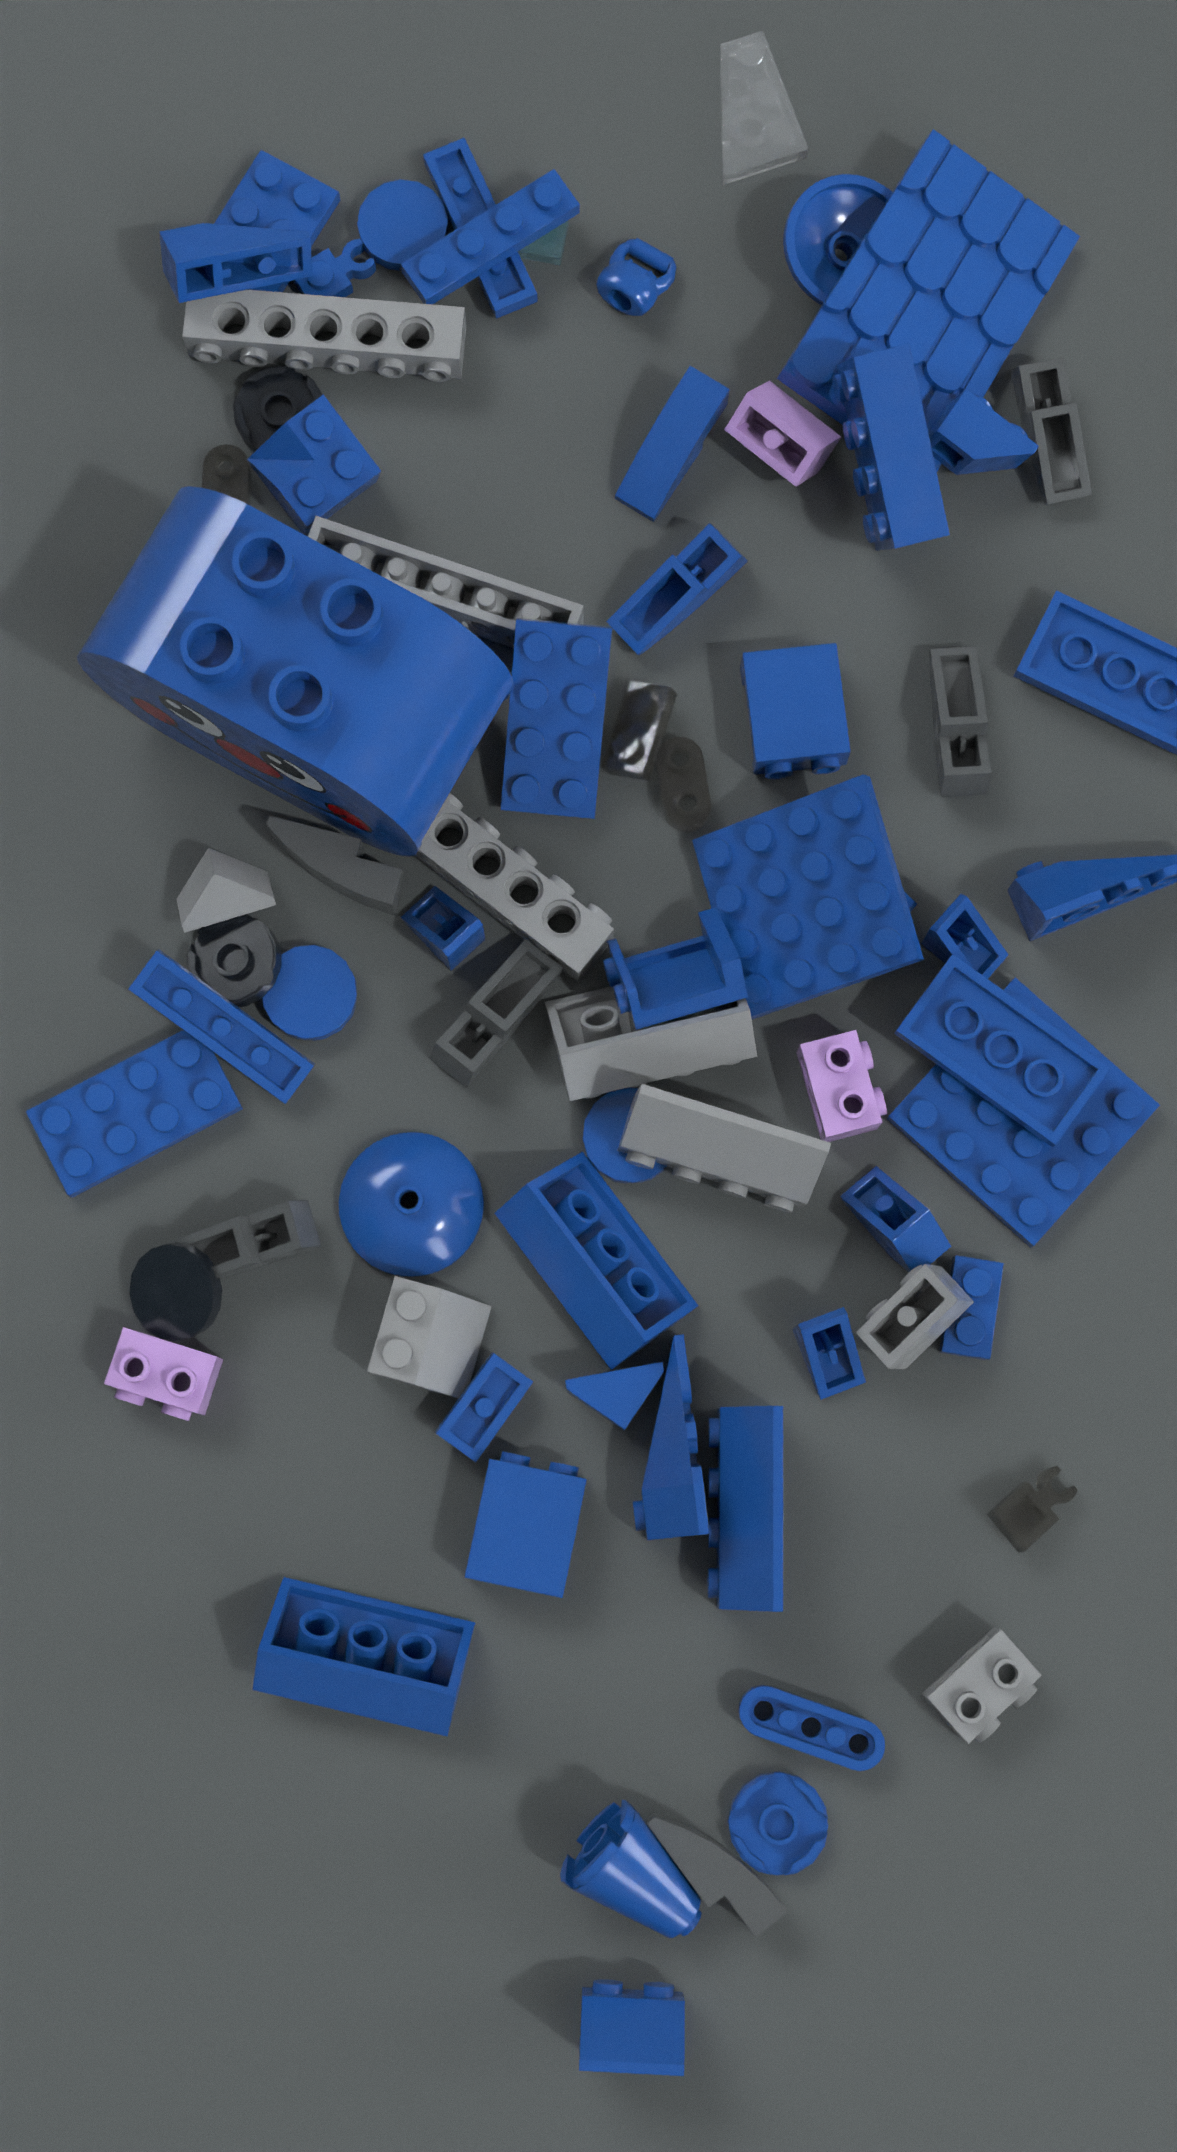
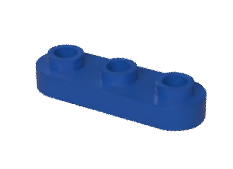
[738,1685,885,1771]

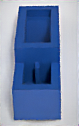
[615,366,730,522]
[606,523,748,656]

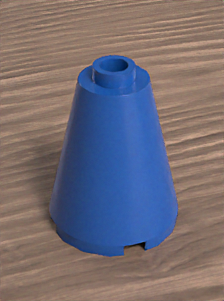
[560,1800,702,1939]

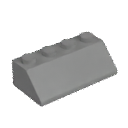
[545,987,758,1101]
[617,1084,831,1213]

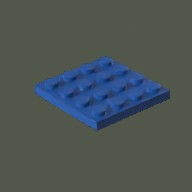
[692,774,924,1020]
[887,977,1160,1248]

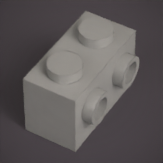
[856,1264,974,1369]
[921,1627,1042,1744]

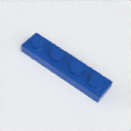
[423,137,538,319]
[401,169,580,304]
[128,949,315,1104]

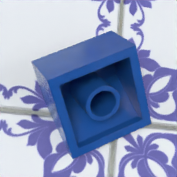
[579,1979,685,2076]

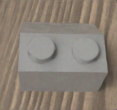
[367,1276,492,1399]

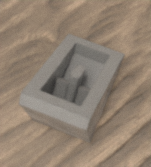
[176,848,276,933]

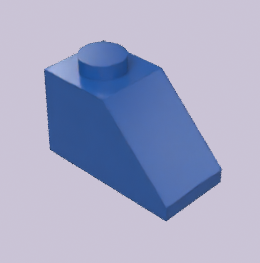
[840,1166,951,1272]

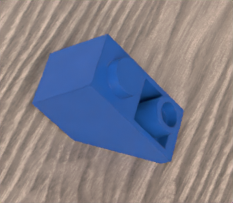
[929,389,1039,475]

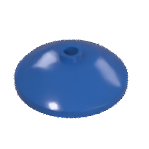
[783,174,892,305]
[339,1132,484,1277]

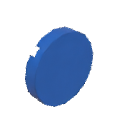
[357,179,448,271]
[262,945,357,1041]
[582,1087,667,1184]
[728,1771,828,1875]

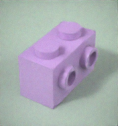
[724,380,841,487]
[796,1030,887,1142]
[104,1327,223,1421]

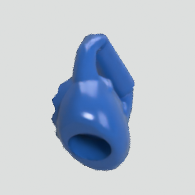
[596,238,677,316]

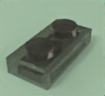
[601,681,677,781]

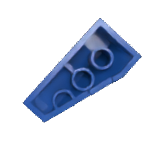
[1007,854,1177,941]
[633,1334,709,1540]

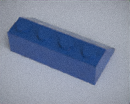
[494,1152,699,1370]
[707,1406,783,1612]
[252,1577,475,1737]

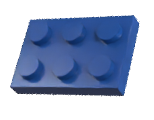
[214,150,341,292]

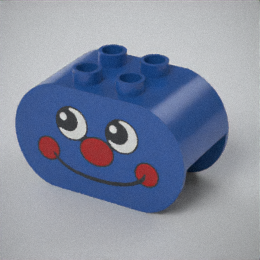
[77,486,514,857]

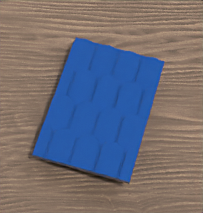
[776,129,1080,472]

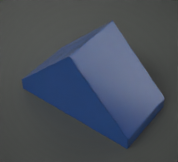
[400,886,485,971]
[921,894,1009,979]
[792,1307,866,1400]
[565,1362,664,1431]

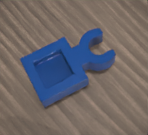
[293,239,376,297]

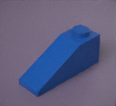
[159,223,312,303]

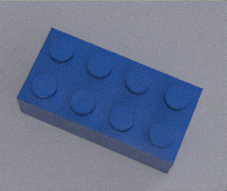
[832,343,950,551]

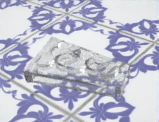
[720,31,809,185]

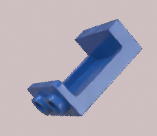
[740,643,851,779]
[602,907,748,1030]
[464,1451,587,1598]

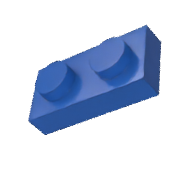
[939,1255,1004,1360]
[435,1352,533,1462]

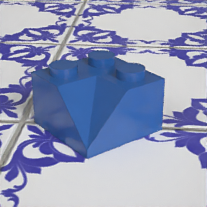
[247,394,381,535]

